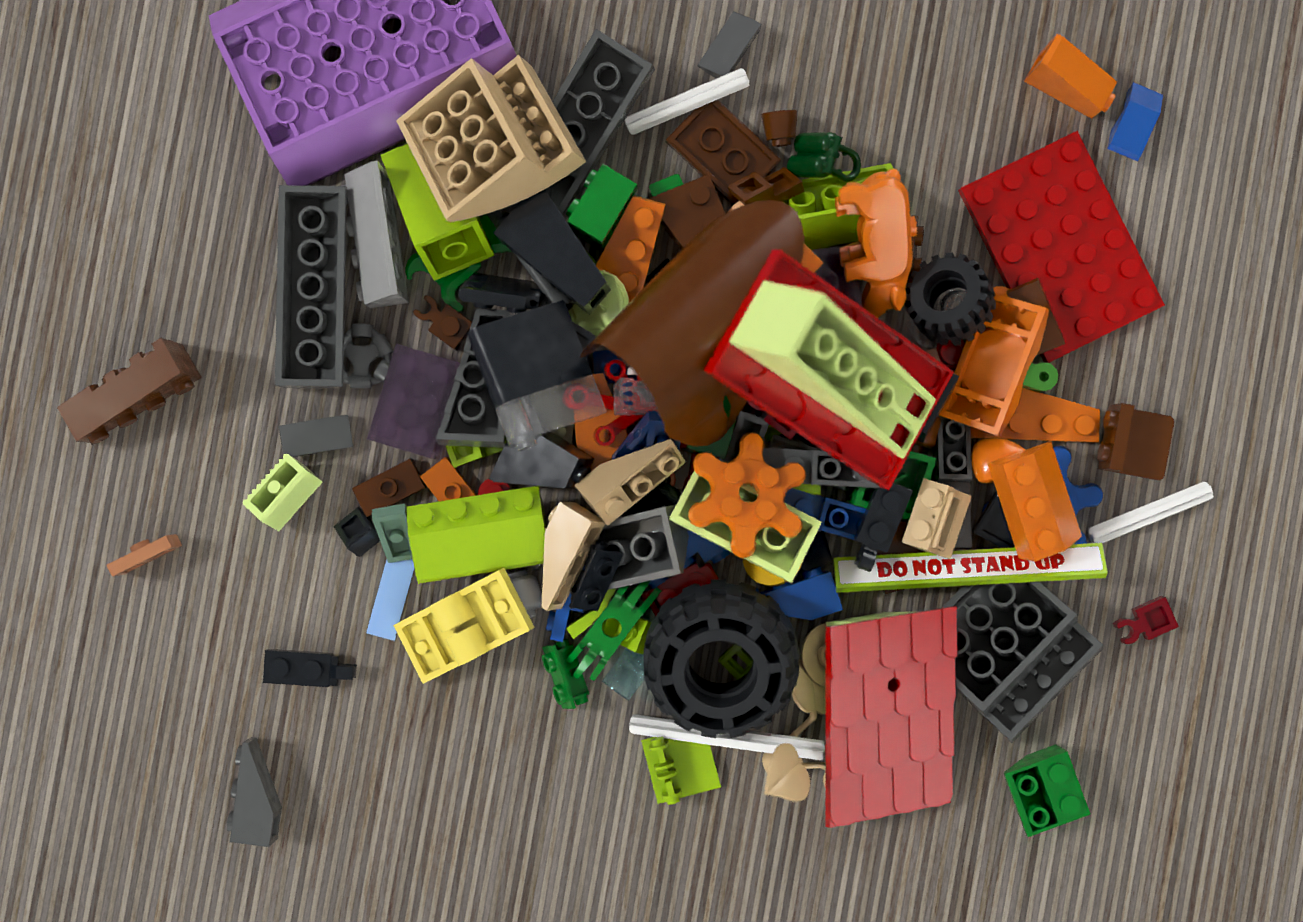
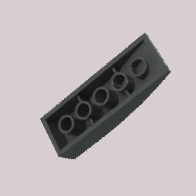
[503,29,655,216]

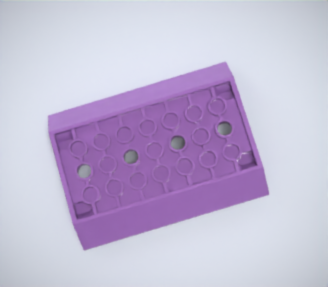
[209,0,517,186]

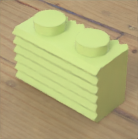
[243,454,323,532]

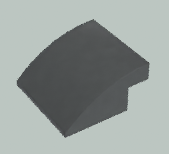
[942,582,1103,743]

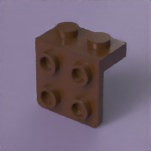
[1097,403,1174,480]

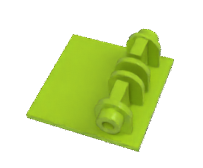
[641,736,721,805]

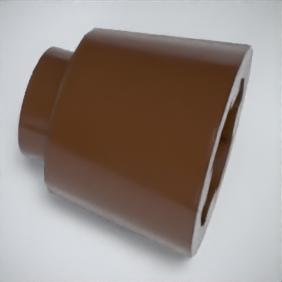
[761,110,797,147]

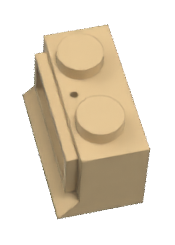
[902,478,972,560]

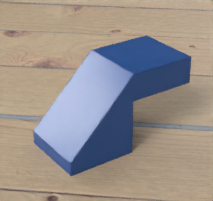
[1107,82,1163,161]

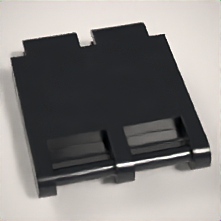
[458,273,544,314]

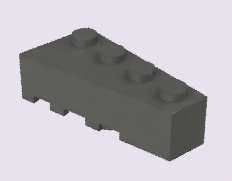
[436,309,510,448]

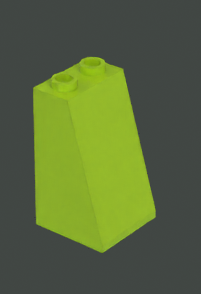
[381,143,495,281]

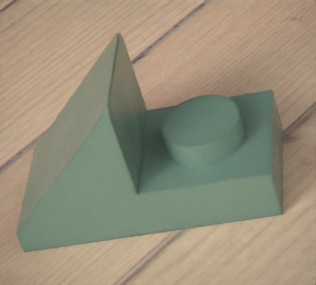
[372,504,413,563]

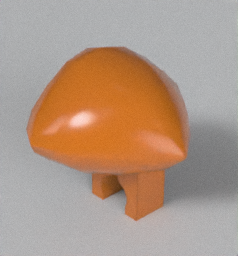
[971,437,1026,483]

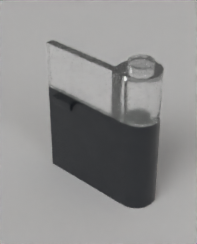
[467,300,607,452]

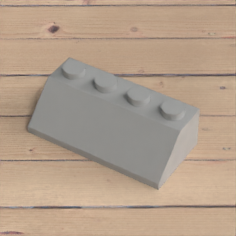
[342,161,409,309]

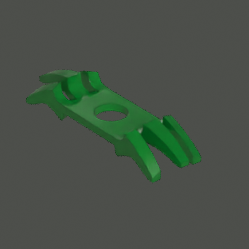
[566,580,661,681]

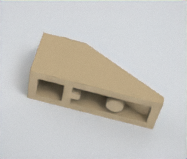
[541,502,605,611]

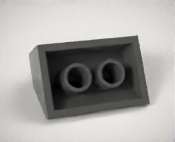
[585,505,689,590]

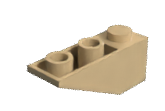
[574,439,686,526]

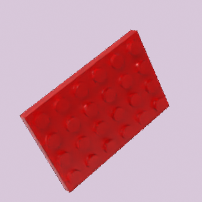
[958,131,1165,363]

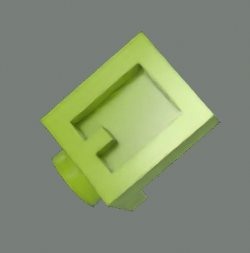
[603,617,651,654]

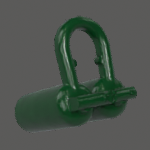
[787,132,861,182]

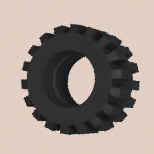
[905,253,996,346]

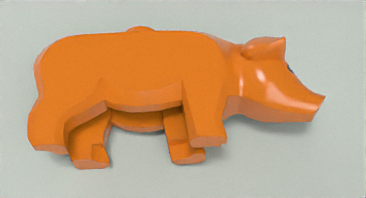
[835,169,917,318]

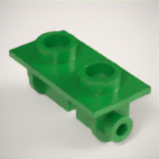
[542,639,590,709]

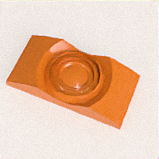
[939,293,1049,436]

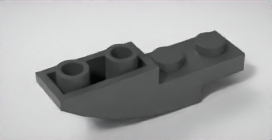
[932,416,972,550]
[763,448,879,488]

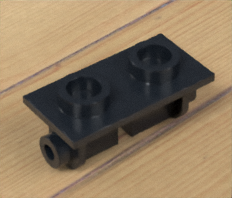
[569,540,624,611]

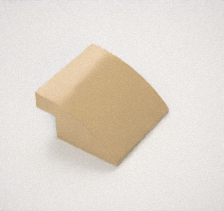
[396,55,586,222]

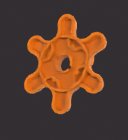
[688,432,806,558]

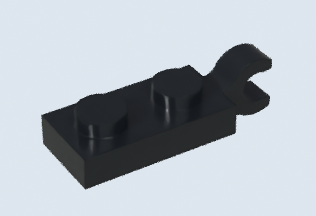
[854,483,913,572]

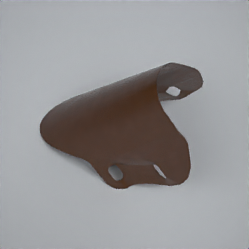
[580,200,804,446]

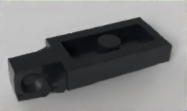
[263,649,357,687]

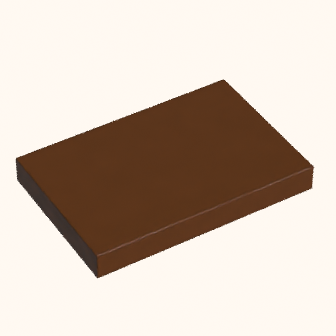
[666,100,781,205]

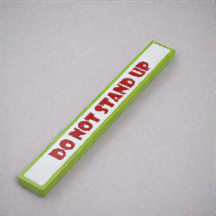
[833,543,1108,593]

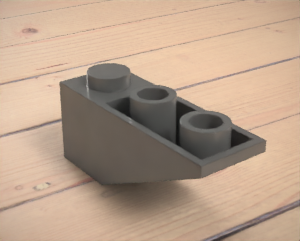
[227,737,282,847]

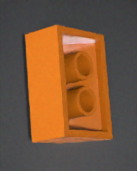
[988,442,1082,562]

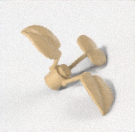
[762,659,826,802]

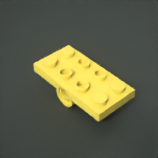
[393,568,535,684]

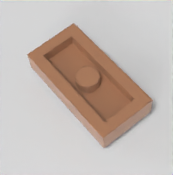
[106,534,182,577]

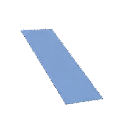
[366,559,414,641]

